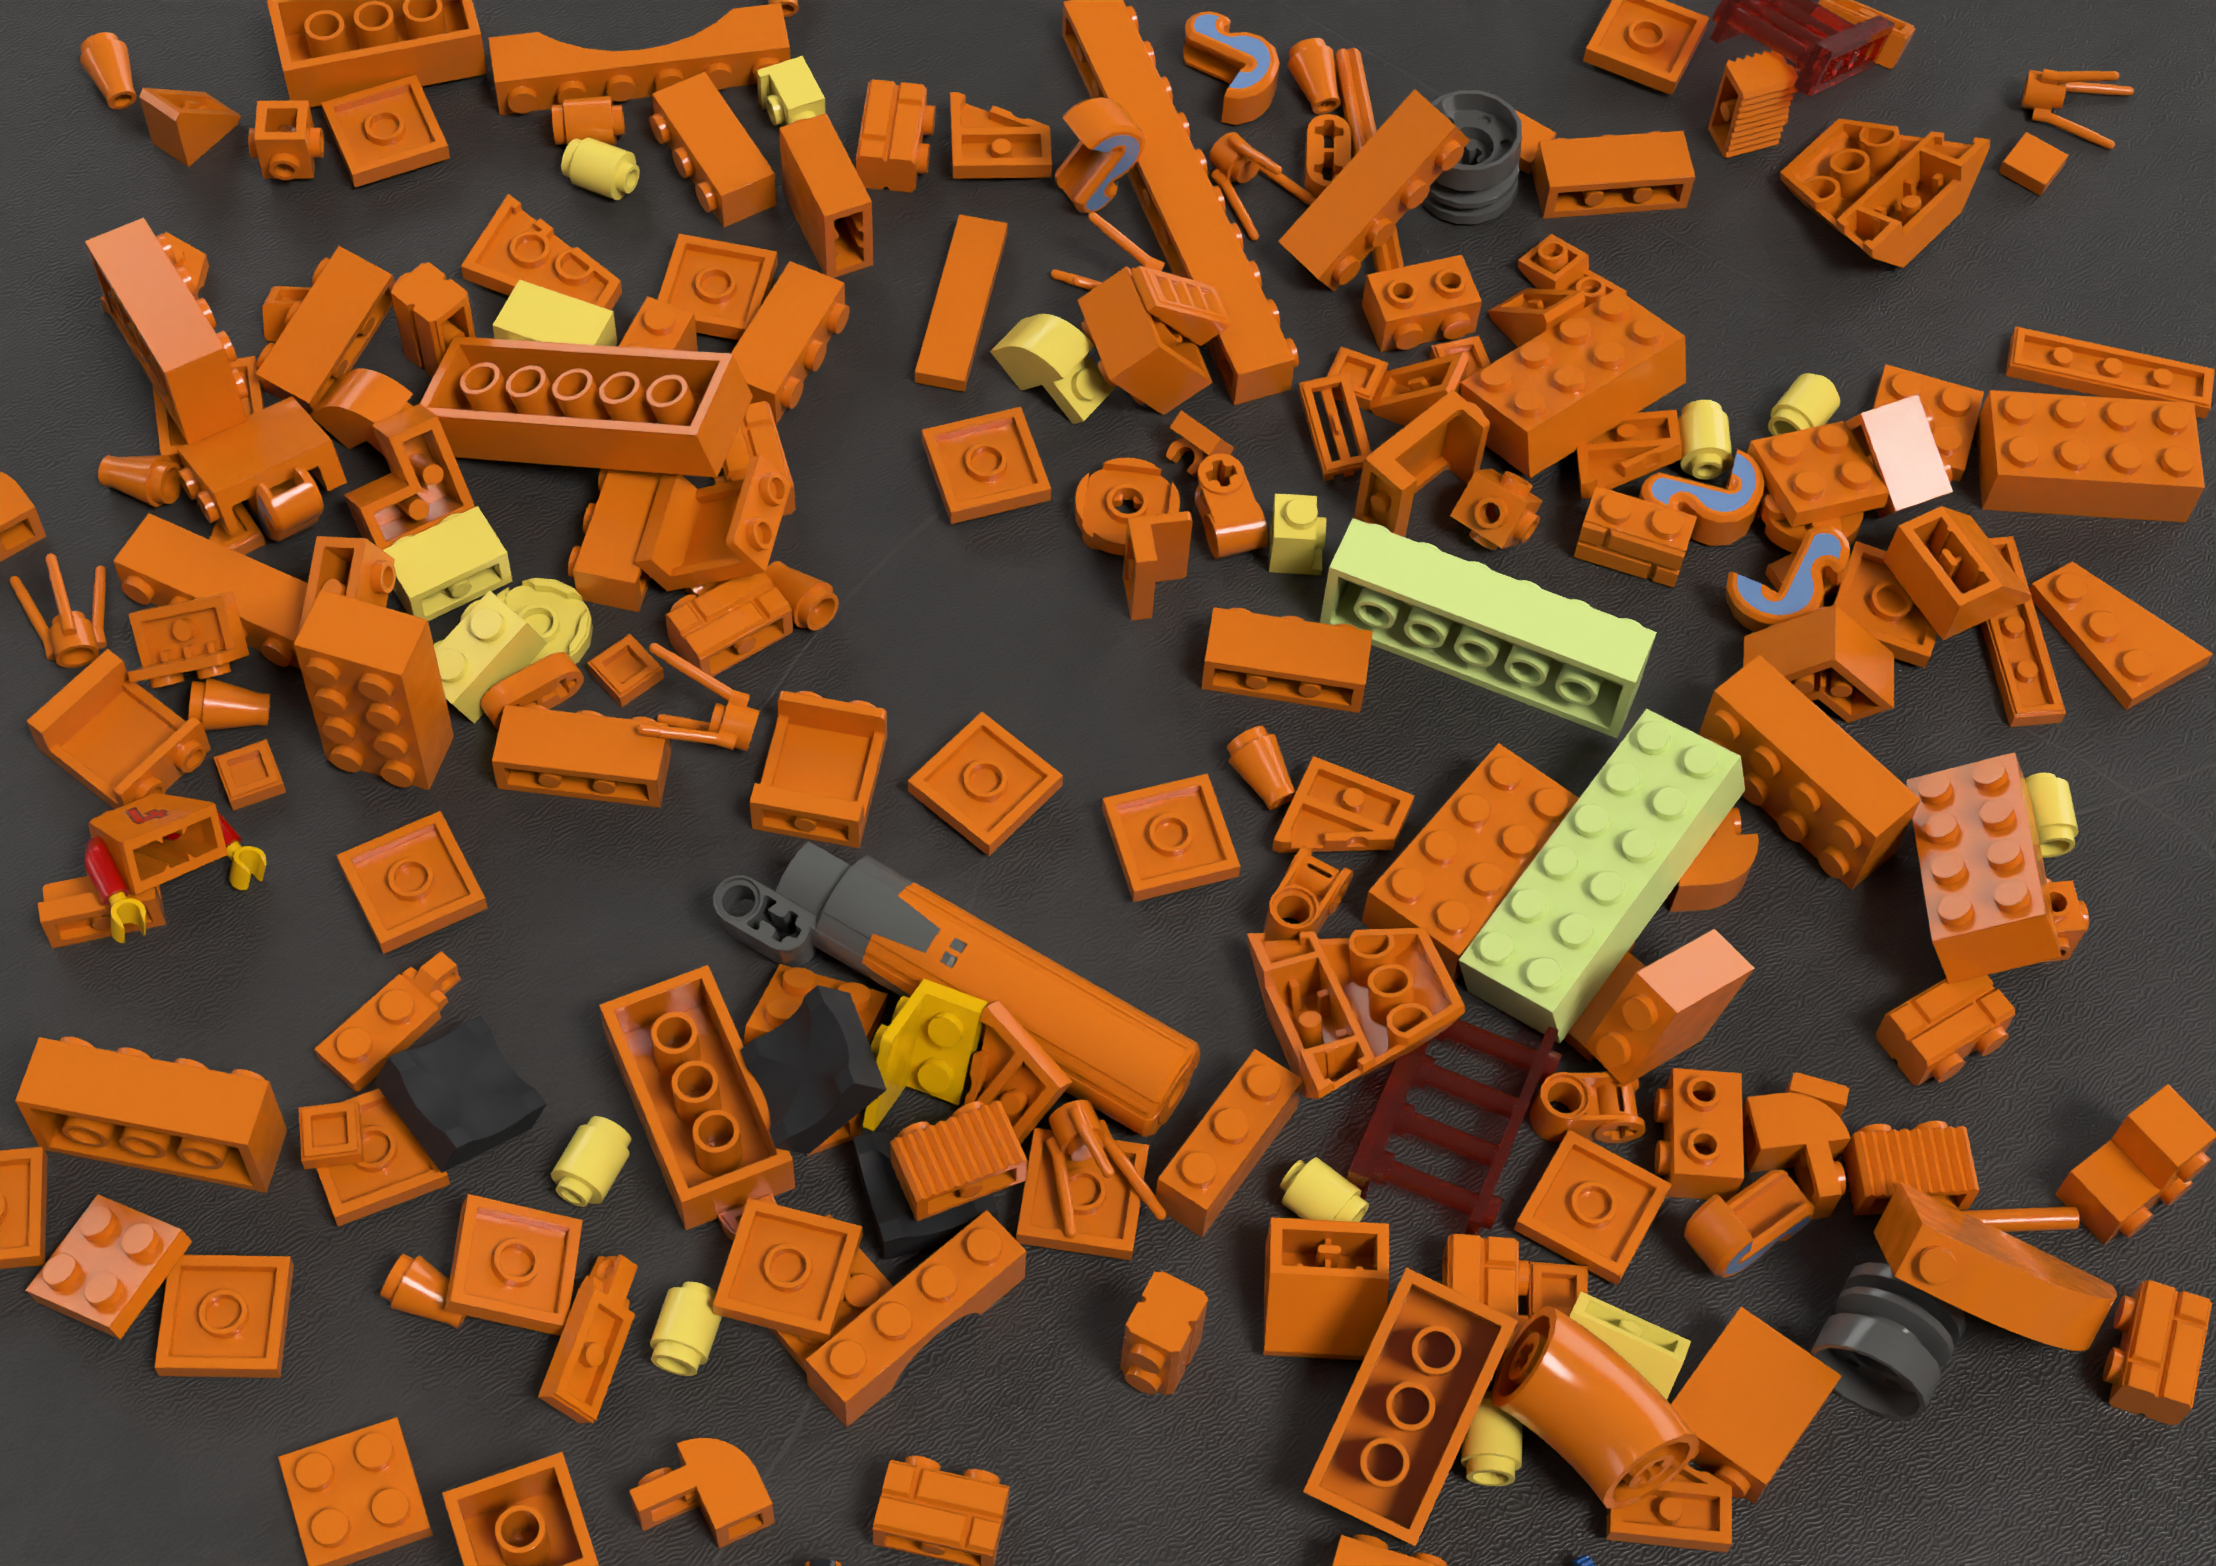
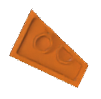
[461,194,622,310]
[2029,561,2213,710]

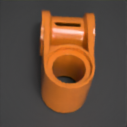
[1194,453,1268,559]
[1263,846,1354,941]
[1529,1071,1645,1143]

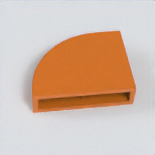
[1873,1181,2117,1351]

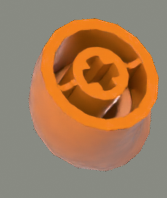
[1491,1305,1700,1509]

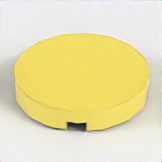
[496,578,593,667]

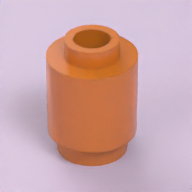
[552,96,625,146]

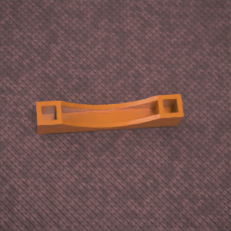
[488,3,791,115]

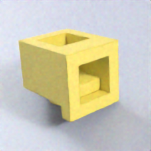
[757,56,825,127]
[1269,493,1326,575]

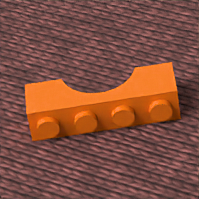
[805,1210,1026,1428]

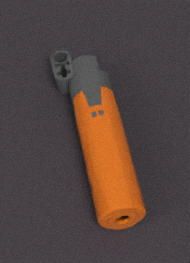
[713,841,1200,1138]

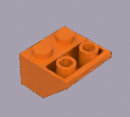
[1883,506,2032,640]
[1263,1217,1389,1360]

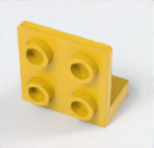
[863,979,988,1132]

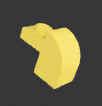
[990,314,1115,424]

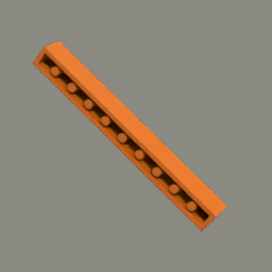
[1062,0,1299,405]

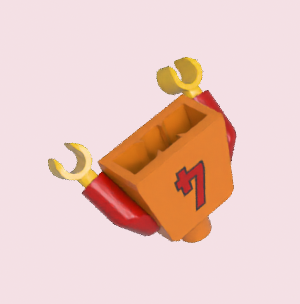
[84,793,266,943]

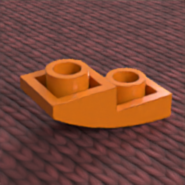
[1518,234,1627,308]

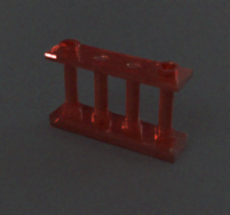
[1710,0,1895,97]
[1347,1019,1562,1235]

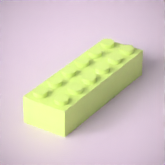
[1320,518,1657,739]
[1459,709,1745,1043]

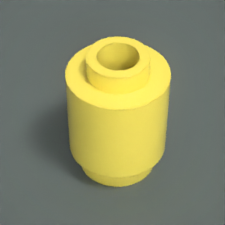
[561,137,640,200]
[1768,373,1840,436]
[1678,400,1733,480]
[2025,773,2078,858]
[551,1116,631,1207]
[1280,1157,1369,1222]
[650,1282,722,1376]
[1461,1391,1523,1486]

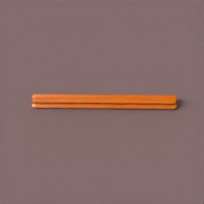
[1334,47,1404,273]

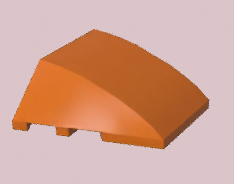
[1780,118,1990,268]
[1247,928,1465,1099]

